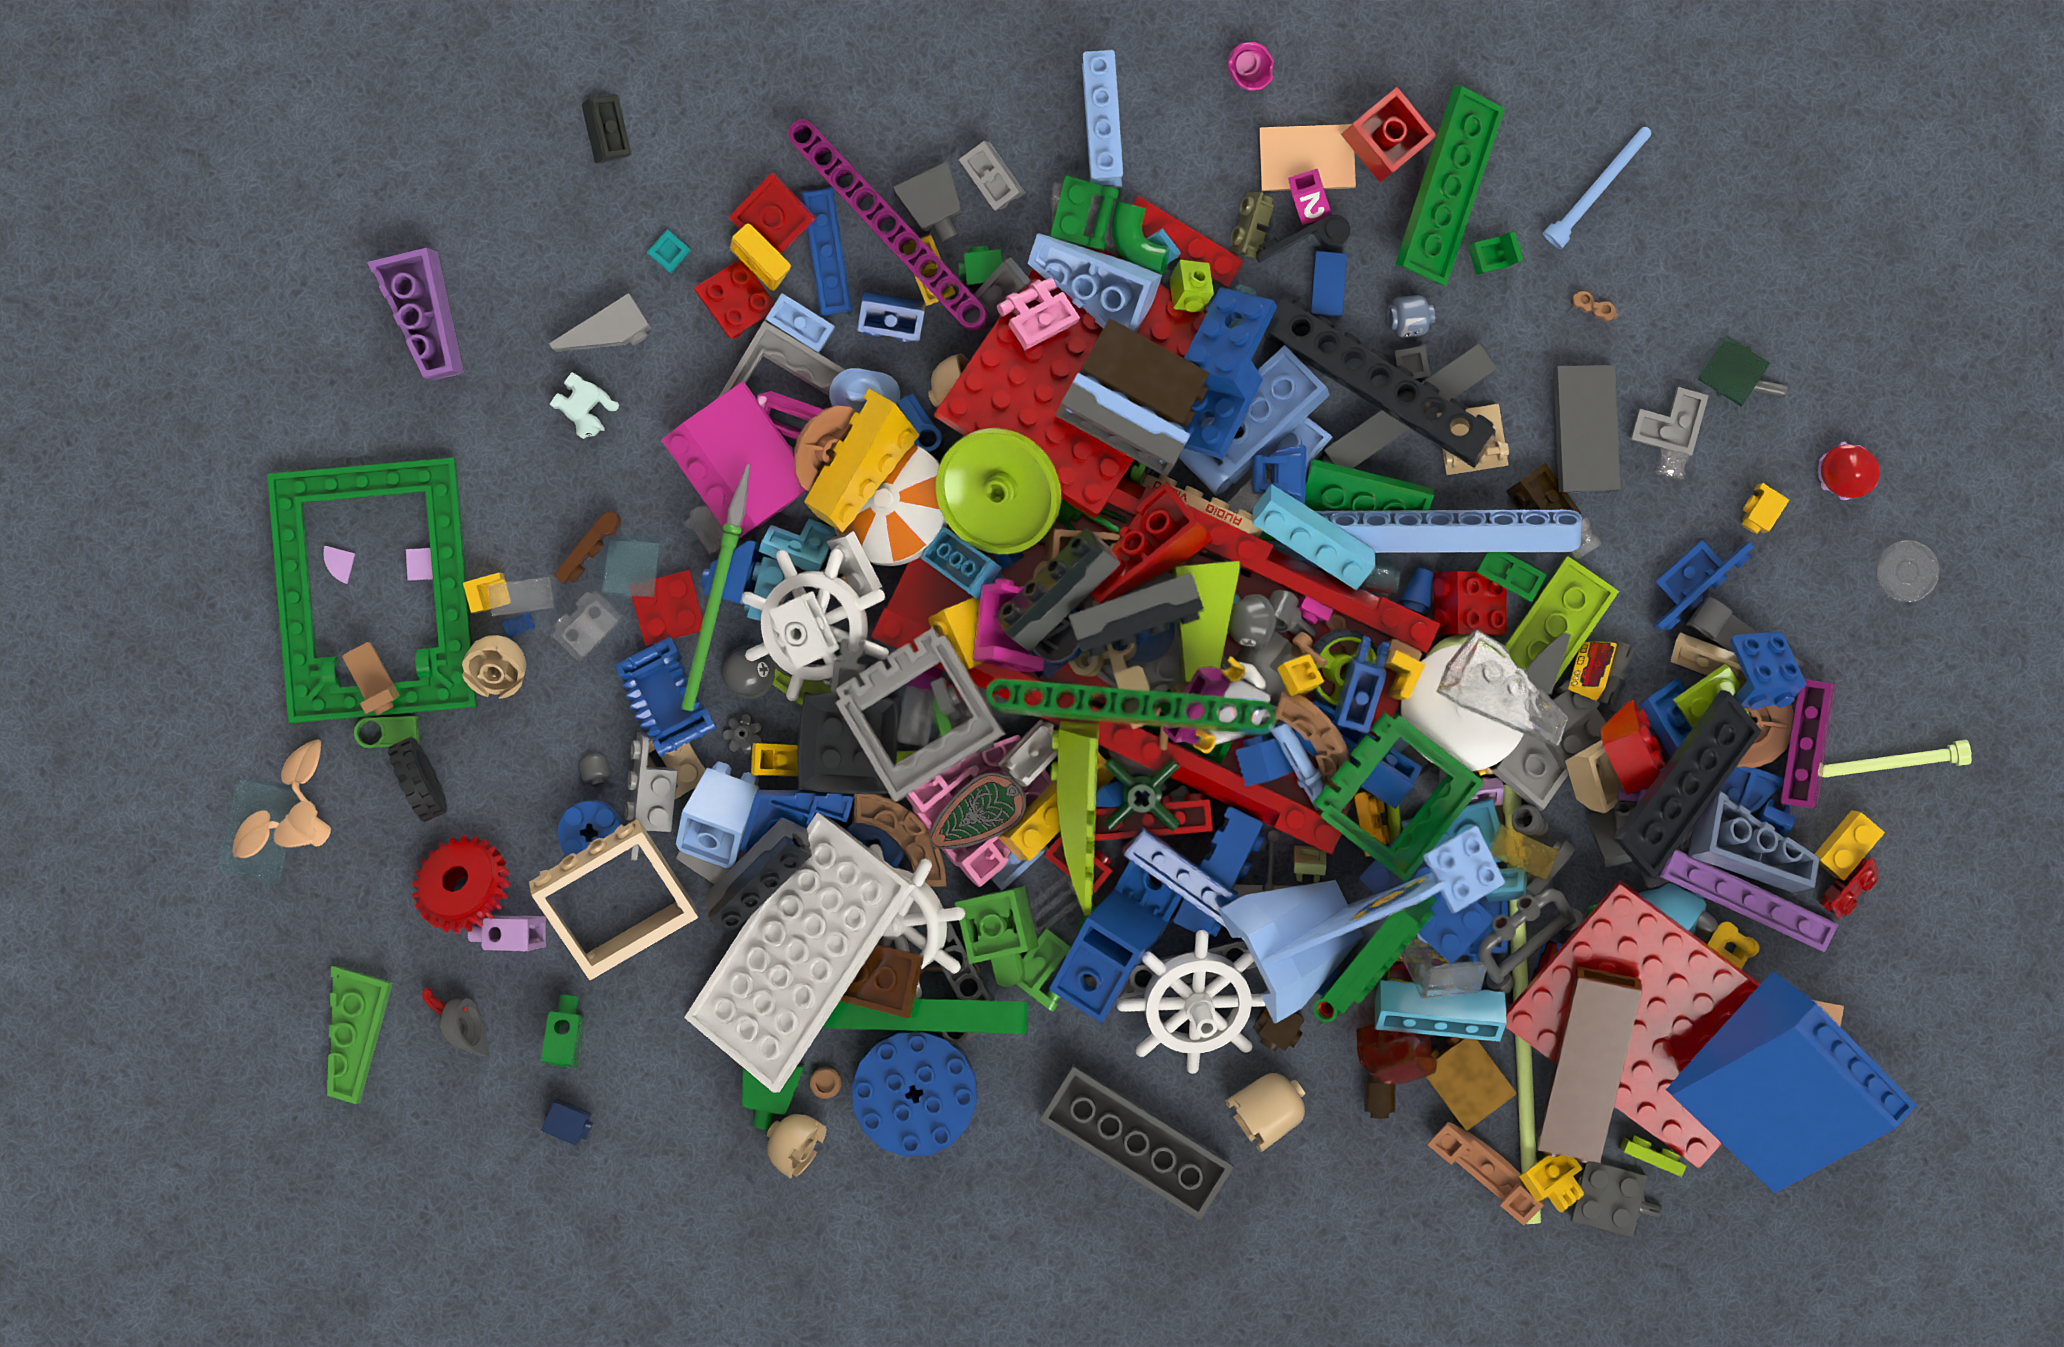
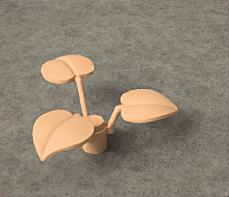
[232,739,331,858]

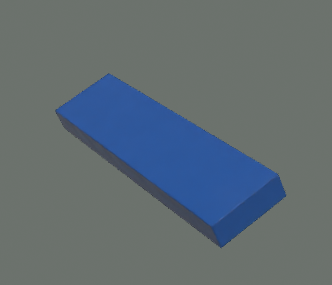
[802,187,852,316]

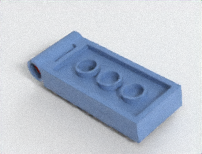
[1178,345,1330,496]

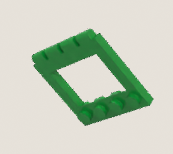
[1313,712,1485,883]

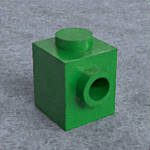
[958,246,1003,288]

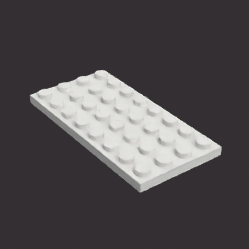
[684,813,915,1093]

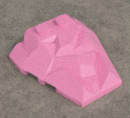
[906,735,1054,887]

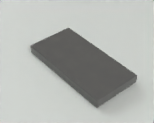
[1553,365,1621,492]

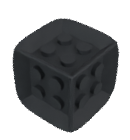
[797,692,902,794]

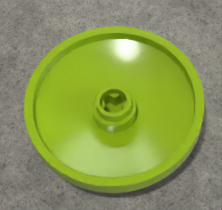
[936,428,1061,554]

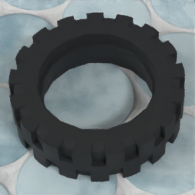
[388,737,448,823]

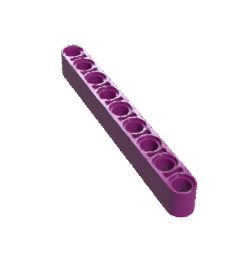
[788,119,989,332]

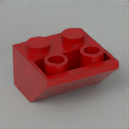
[1600,700,1665,795]

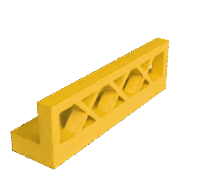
[1384,650,1426,700]

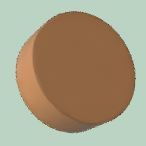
[810,1067,842,1099]

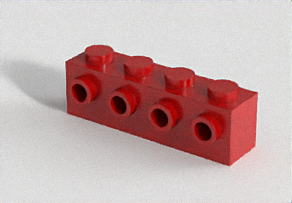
[1095,793,1213,841]

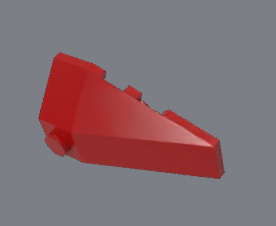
[1091,481,1213,605]

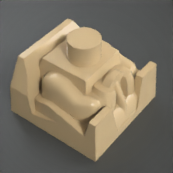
[1565,740,1623,814]

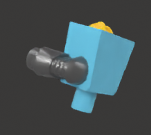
[1639,883,1718,944]

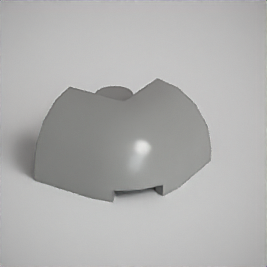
[1236,631,1305,707]

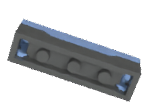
[1055,373,1190,477]

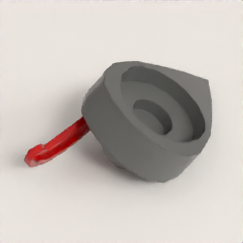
[422,988,490,1057]

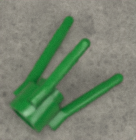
[1057,498,1127,534]

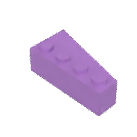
[367,248,464,380]

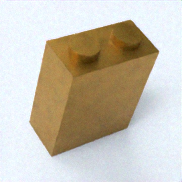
[1418,1037,1517,1131]

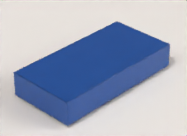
[1311,251,1347,317]

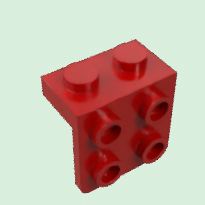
[1433,571,1507,635]

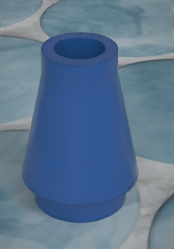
[1400,568,1433,616]

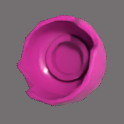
[1227,41,1274,91]

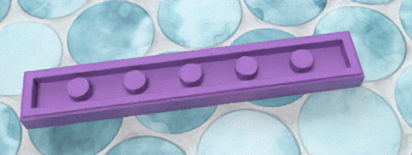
[1658,849,1839,952]

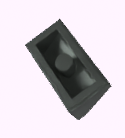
[581,95,632,164]

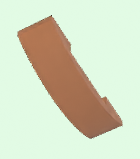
[1427,1122,1545,1225]

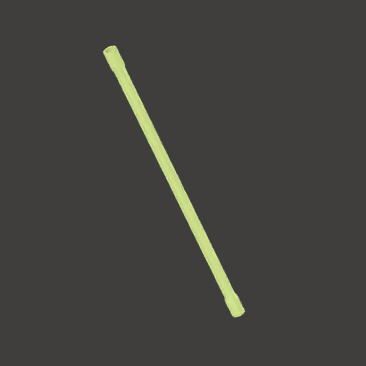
[1503,784,1541,1224]

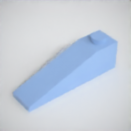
[1028,233,1162,332]

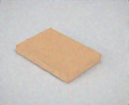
[1259,124,1356,192]

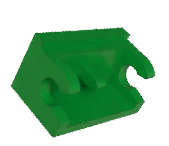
[1475,552,1547,602]

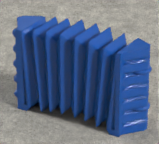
[615,636,716,757]

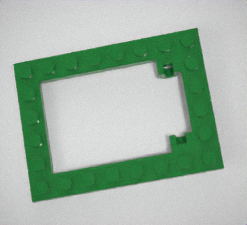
[267,458,477,723]

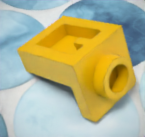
[1277,654,1324,696]

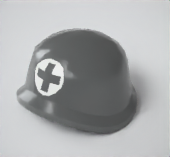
[1228,594,1276,651]
[722,645,775,699]

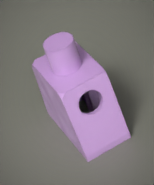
[468,916,546,951]

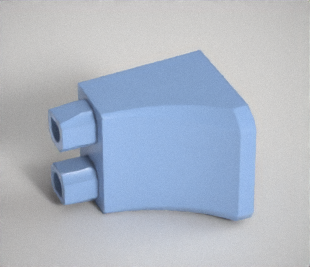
[676,761,759,868]

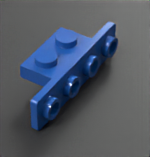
[1652,540,1754,631]

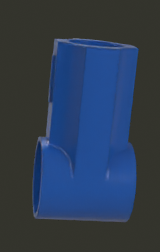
[896,394,942,456]

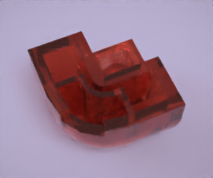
[1356,1023,1437,1086]

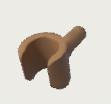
[1291,632,1327,667]
[1156,705,1168,750]

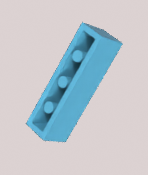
[1252,484,1375,590]
[1374,980,1507,1042]

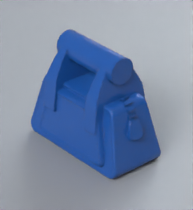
[1252,445,1307,504]

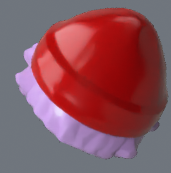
[1818,442,1880,500]

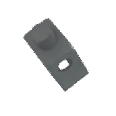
[893,161,962,243]

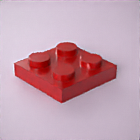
[729,173,817,255]
[629,570,703,647]

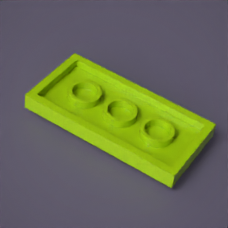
[1503,556,1620,685]

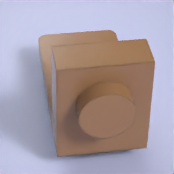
[343,642,400,715]

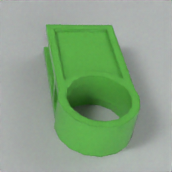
[354,716,419,748]

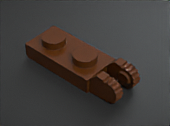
[554,511,621,585]

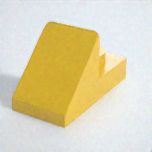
[751,743,798,776]

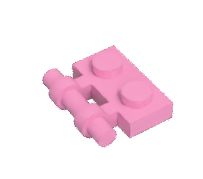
[997,278,1080,350]

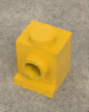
[1741,483,1789,534]

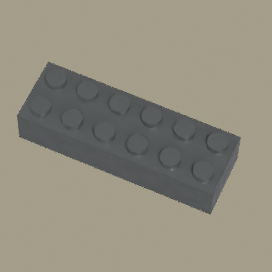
[1040,1063,1234,1221]

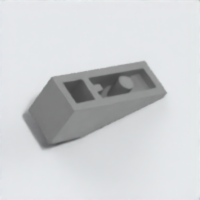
[549,293,652,352]

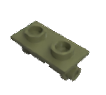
[1229,192,1275,259]

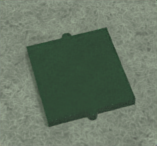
[1698,336,1770,407]

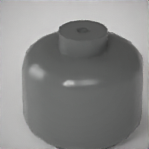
[578,753,612,787]

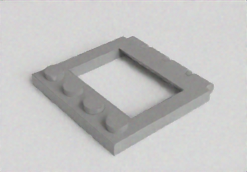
[718,321,846,452]
[836,628,1005,802]

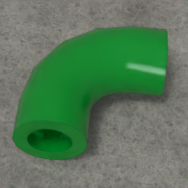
[1111,201,1169,276]

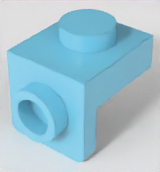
[1486,867,1527,902]

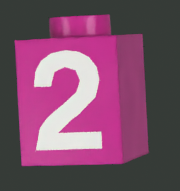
[1288,168,1332,225]

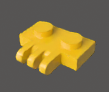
[1519,1155,1584,1212]

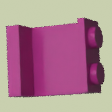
[973,579,1044,672]

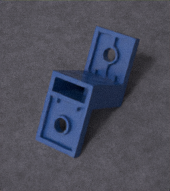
[1049,859,1183,1023]

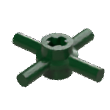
[1104,756,1181,831]

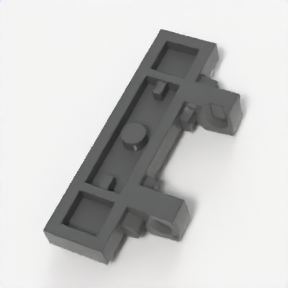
[930,678,994,754]

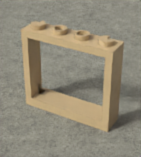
[529,819,698,980]

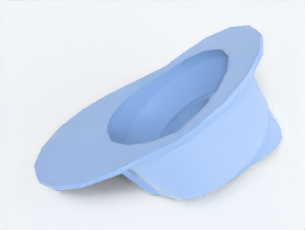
[829,368,900,414]

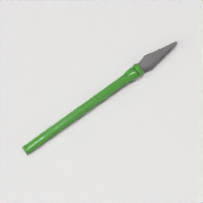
[681,464,750,711]

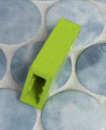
[1172,561,1240,682]

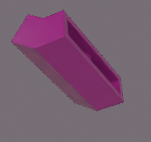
[1163,666,1231,744]

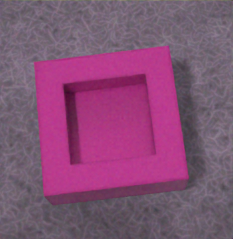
[1297,596,1333,625]

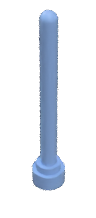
[1543,127,1651,249]

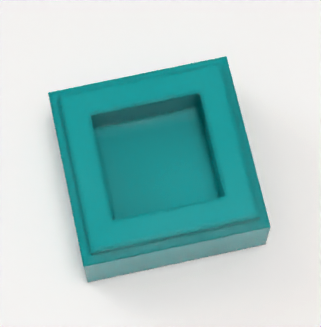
[647,229,691,274]

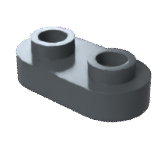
[1526,840,1575,895]

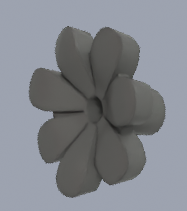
[722,714,763,755]

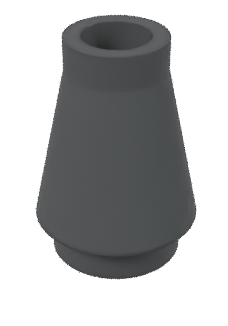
[1512,805,1548,836]

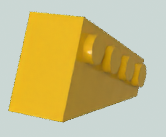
[804,388,919,532]

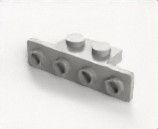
[624,732,677,860]

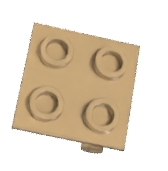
[1437,404,1509,475]

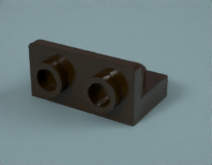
[1506,463,1582,514]

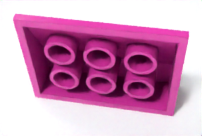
[661,381,807,540]

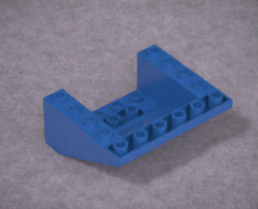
[1665,971,1917,1193]

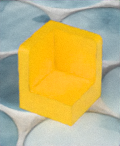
[463,573,511,614]

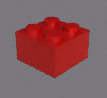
[1341,87,1437,182]

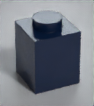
[541,1098,593,1146]

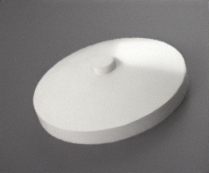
[1401,645,1529,771]

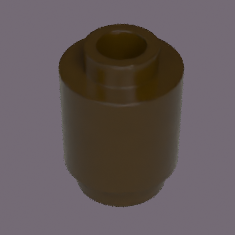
[1364,1073,1396,1119]

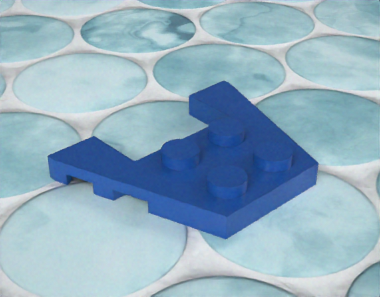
[740,790,855,853]

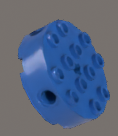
[852,1030,977,1157]

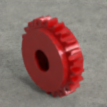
[411,835,510,934]

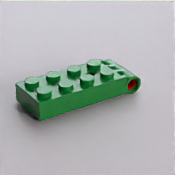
[1313,896,1437,1022]

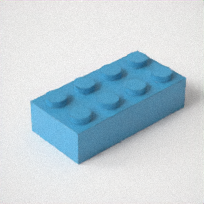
[920,526,1002,600]

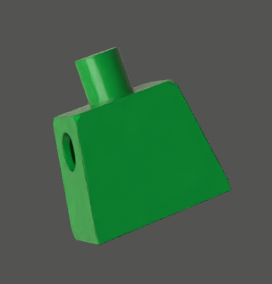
[541,995,584,1069]
[742,1063,805,1130]

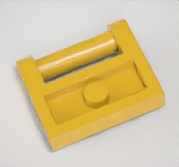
[1707,921,1759,970]

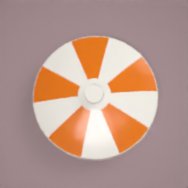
[834,444,948,566]

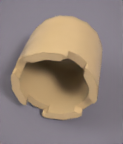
[1225,1073,1305,1152]

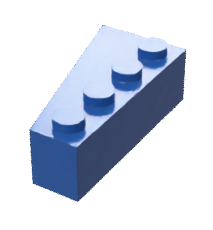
[1173,806,1266,939]

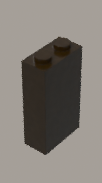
[1079,318,1209,428]

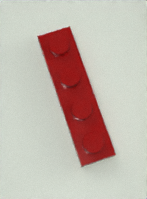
[1132,196,1244,289]

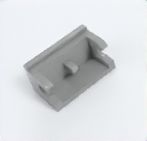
[959,141,1026,211]

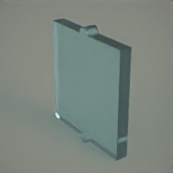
[602,539,661,598]

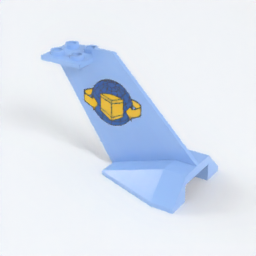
[1218,826,1505,1023]

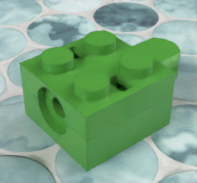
[955,886,1039,987]

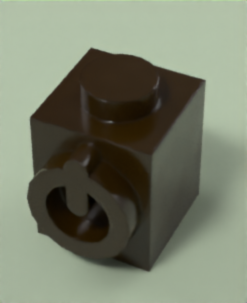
[1253,1006,1305,1052]

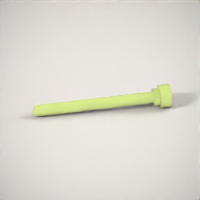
[1822,740,1972,777]

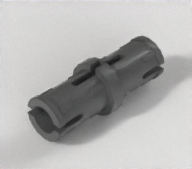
[1598,641,1636,706]

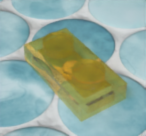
[1489,825,1559,880]

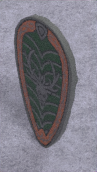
[930,772,1026,849]

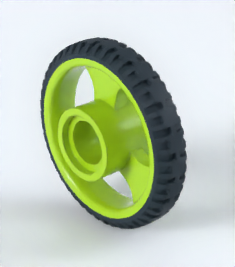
[1309,629,1378,710]

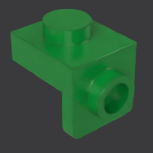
[1468,231,1523,276]

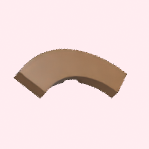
[1275,687,1352,791]
[852,794,946,887]

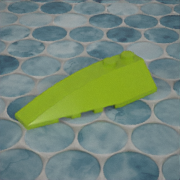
[1051,721,1099,916]

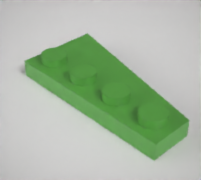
[327,966,393,1104]

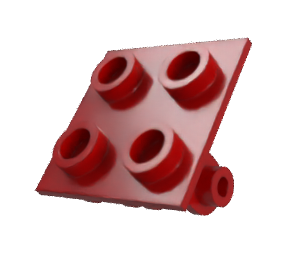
[693,260,775,340]
[1820,857,1879,920]

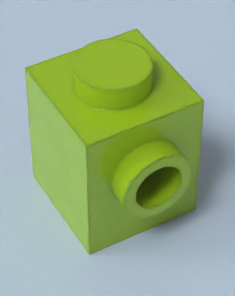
[1169,260,1214,312]

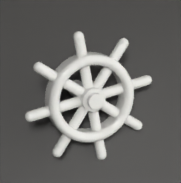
[869,844,965,999]
[1117,930,1265,1074]

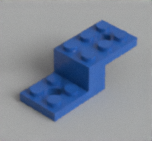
[1181,287,1277,459]

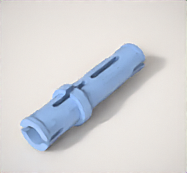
[1271,720,1325,811]

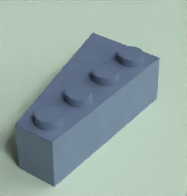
[1688,791,1819,893]

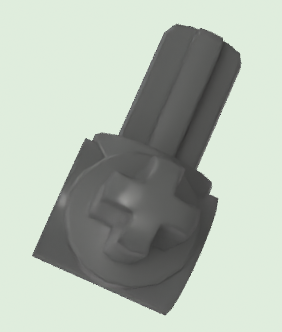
[1268,590,1316,639]

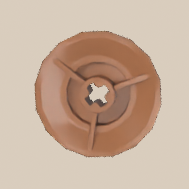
[794,405,859,492]
[1736,704,1795,768]

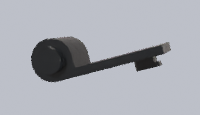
[1256,214,1351,263]

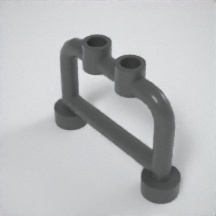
[1478,889,1585,994]

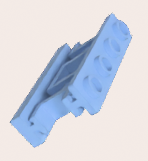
[1082,50,1123,188]

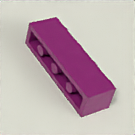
[1781,679,1836,809]

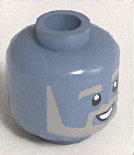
[1387,295,1435,337]

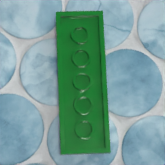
[1395,85,1505,286]

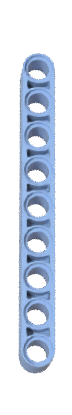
[1315,510,1582,553]

